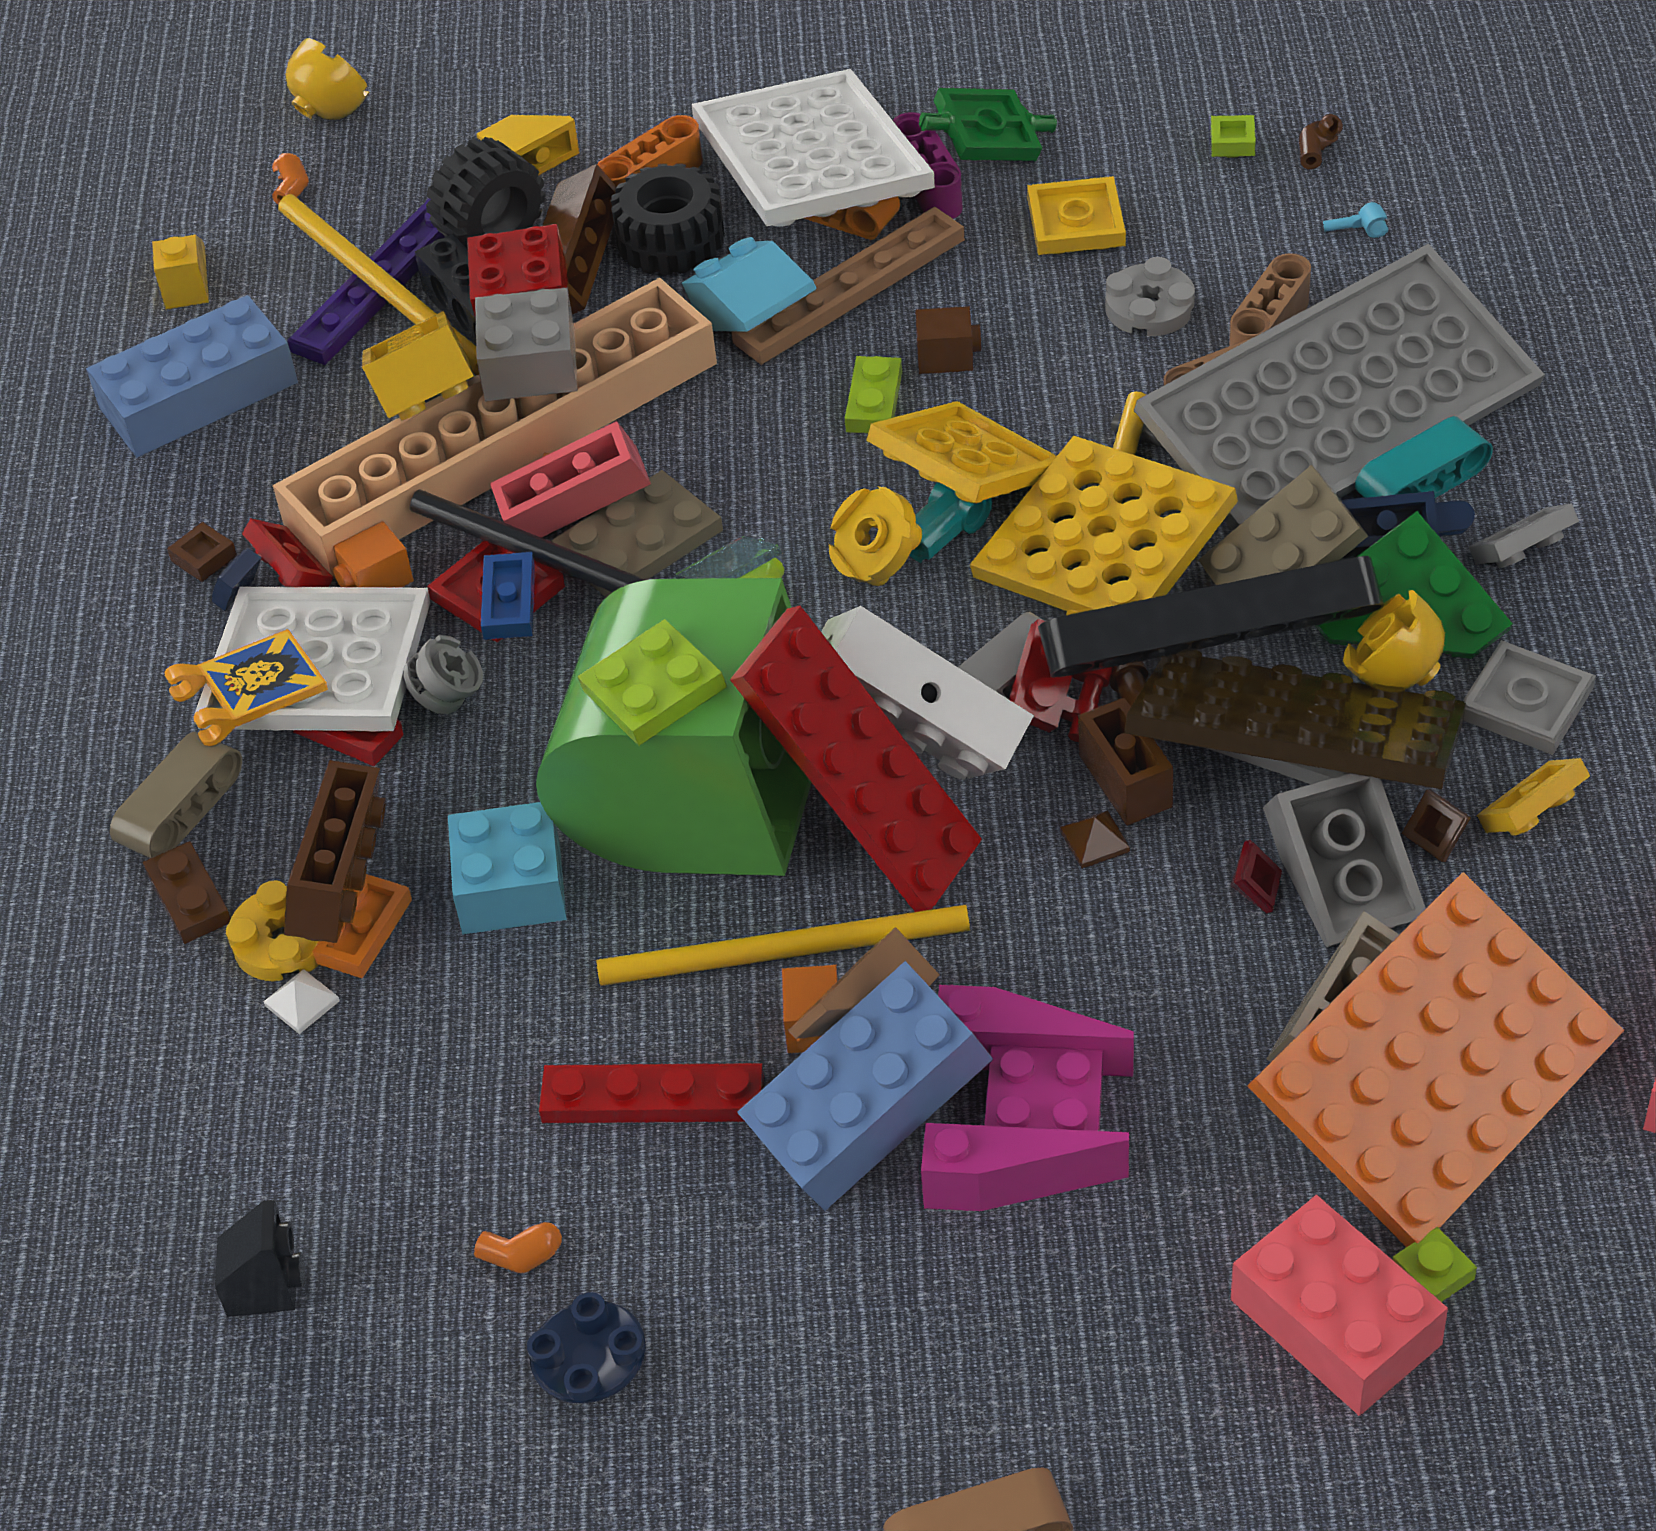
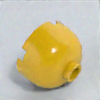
[286,38,369,120]
[1343,590,1445,690]

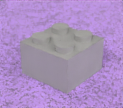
[475,288,578,401]

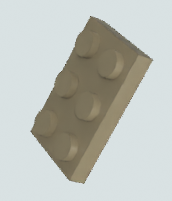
[1198,465,1368,585]
[551,470,723,597]

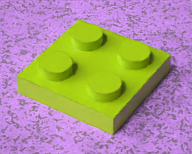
[577,619,727,746]

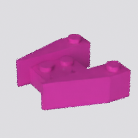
[921,985,1134,1211]

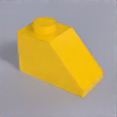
[476,115,580,175]
[152,235,209,310]

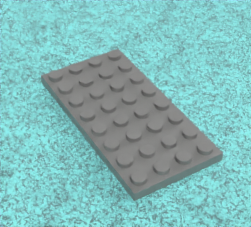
[1134,243,1545,531]

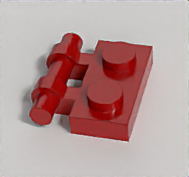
[1009,619,1113,742]

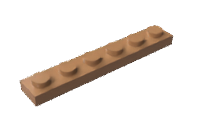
[732,207,964,365]

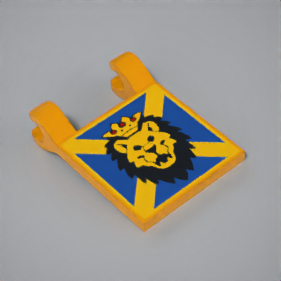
[165,629,328,746]

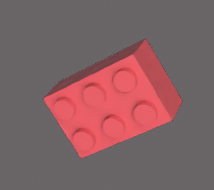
[1231,1194,1448,1416]

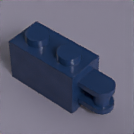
[1341,491,1475,558]

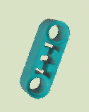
[1355,416,1493,498]

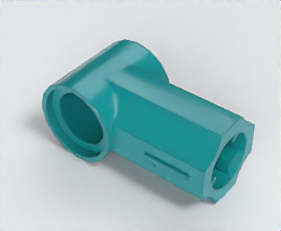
[909,482,992,563]

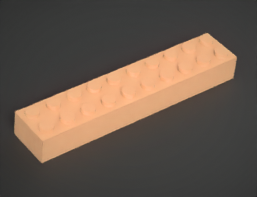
[273,278,717,576]

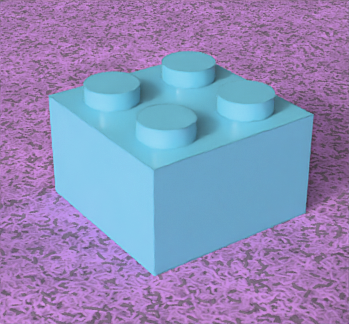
[448,802,567,934]

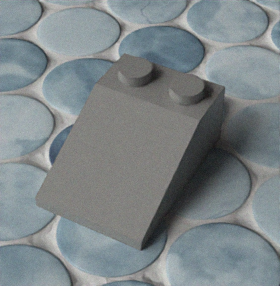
[1263,773,1426,948]

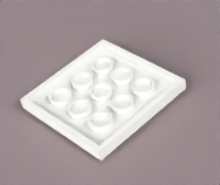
[194,587,430,732]

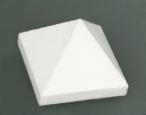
[264,969,339,1034]

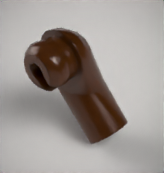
[1299,114,1343,170]

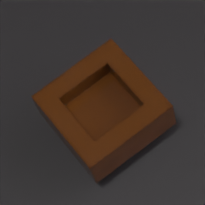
[167,522,237,582]

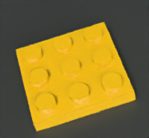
[866,401,1057,503]

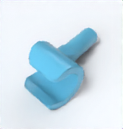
[1323,202,1389,238]

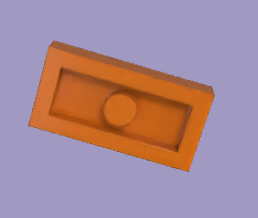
[312,874,412,979]

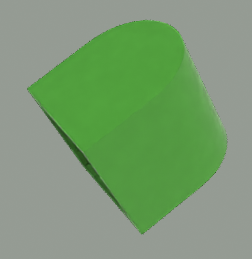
[536,578,812,876]

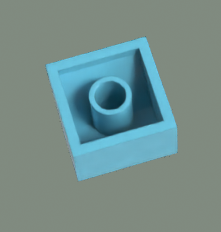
[682,237,817,332]

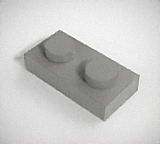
[1469,503,1579,568]

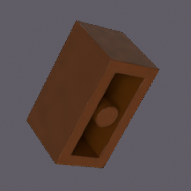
[1078,697,1173,826]

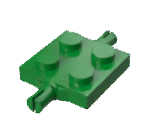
[919,88,1057,161]

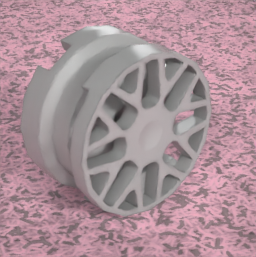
[403,635,483,714]

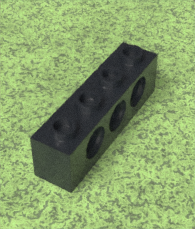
[415,234,476,346]

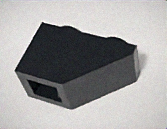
[215,1200,306,1317]

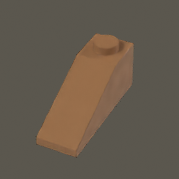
[788,927,940,1039]

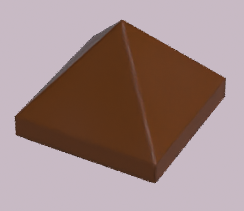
[1401,789,1471,862]
[1060,810,1130,869]

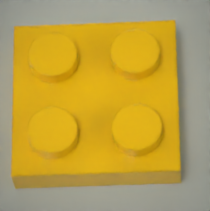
[1027,176,1126,255]

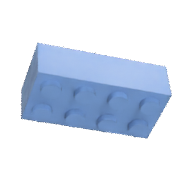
[86,295,298,458]
[737,961,993,1211]

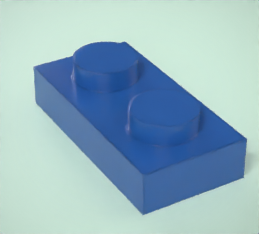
[481,552,535,640]

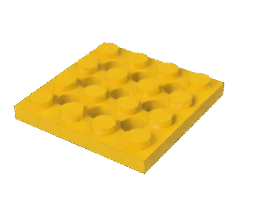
[969,436,1238,612]

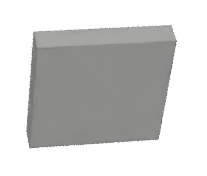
[1463,640,1596,755]

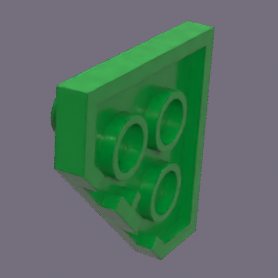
[1315,511,1513,659]

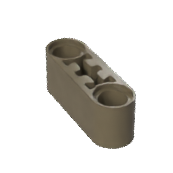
[110,732,242,858]

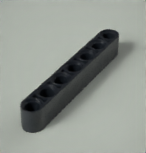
[1038,556,1384,678]

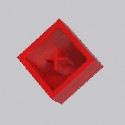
[467,224,569,319]

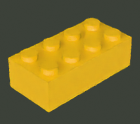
[362,311,474,421]

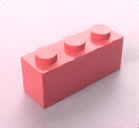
[490,421,651,538]

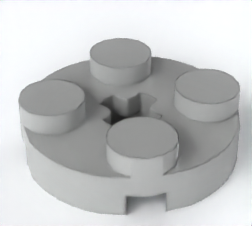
[1105,257,1195,336]

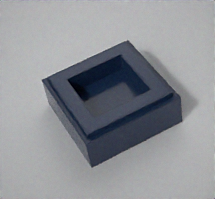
[212,548,261,611]

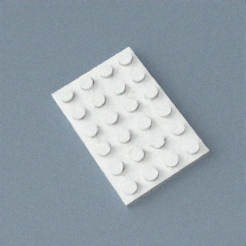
[692,69,935,227]

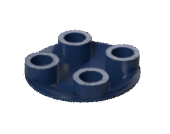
[527,1292,646,1403]

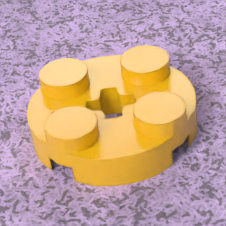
[829,486,922,586]
[226,880,319,981]

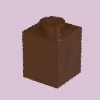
[915,306,981,374]

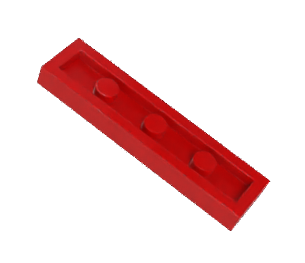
[539,1063,764,1123]

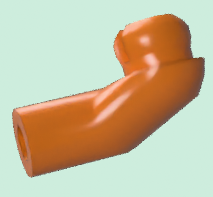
[272,153,309,205]
[474,1222,562,1273]

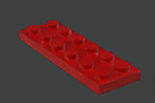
[730,605,982,912]

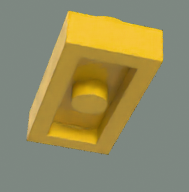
[1477,758,1590,836]

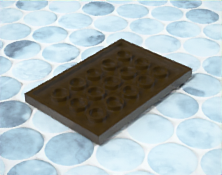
[1125,650,1466,789]

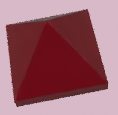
[1230,840,1282,914]

